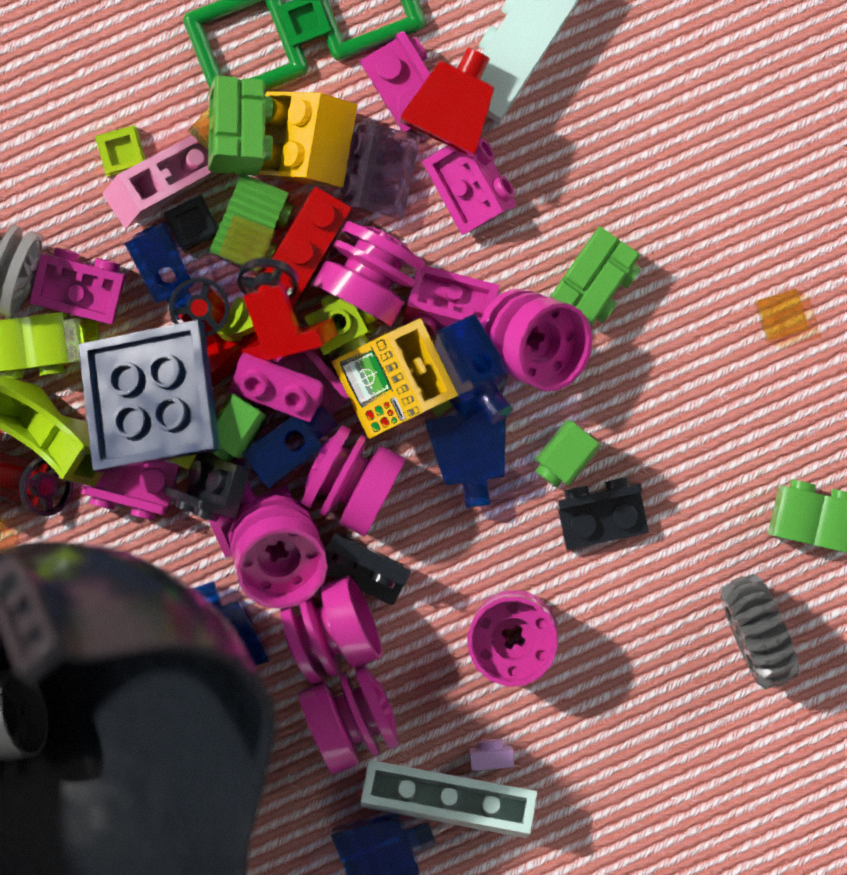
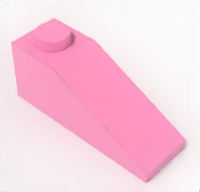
[102,126,218,229]

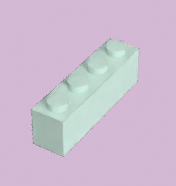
[478,0,579,124]
[361,760,537,838]

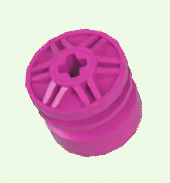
[313,221,425,327]
[477,289,593,391]
[301,425,406,537]
[228,495,327,609]
[280,575,383,685]
[467,589,558,687]
[298,665,400,775]

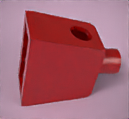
[400,47,495,159]

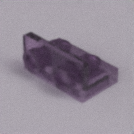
[341,124,420,219]

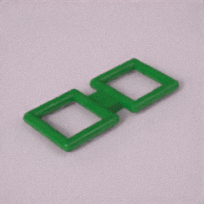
[183,0,426,90]

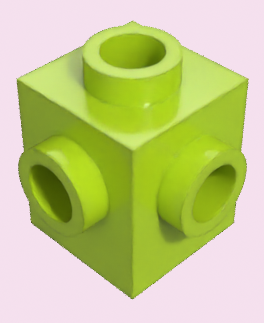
[305,294,377,355]

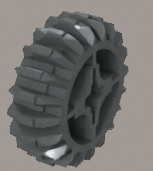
[720,574,799,689]

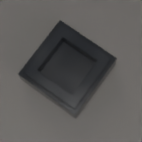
[164,194,219,252]

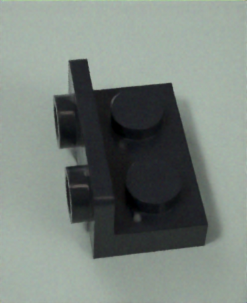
[164,453,251,522]
[555,477,649,550]
[325,532,412,605]

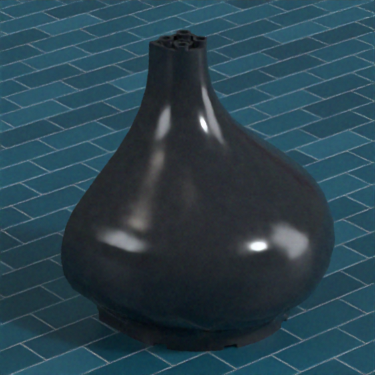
[0,541,276,875]

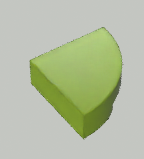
[217,297,255,341]

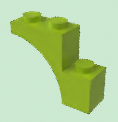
[0,376,104,487]

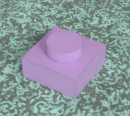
[469,739,514,771]

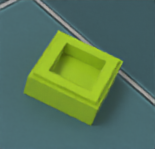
[95,125,146,178]

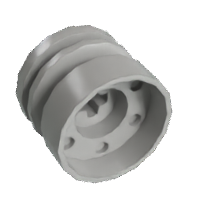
[0,225,43,318]

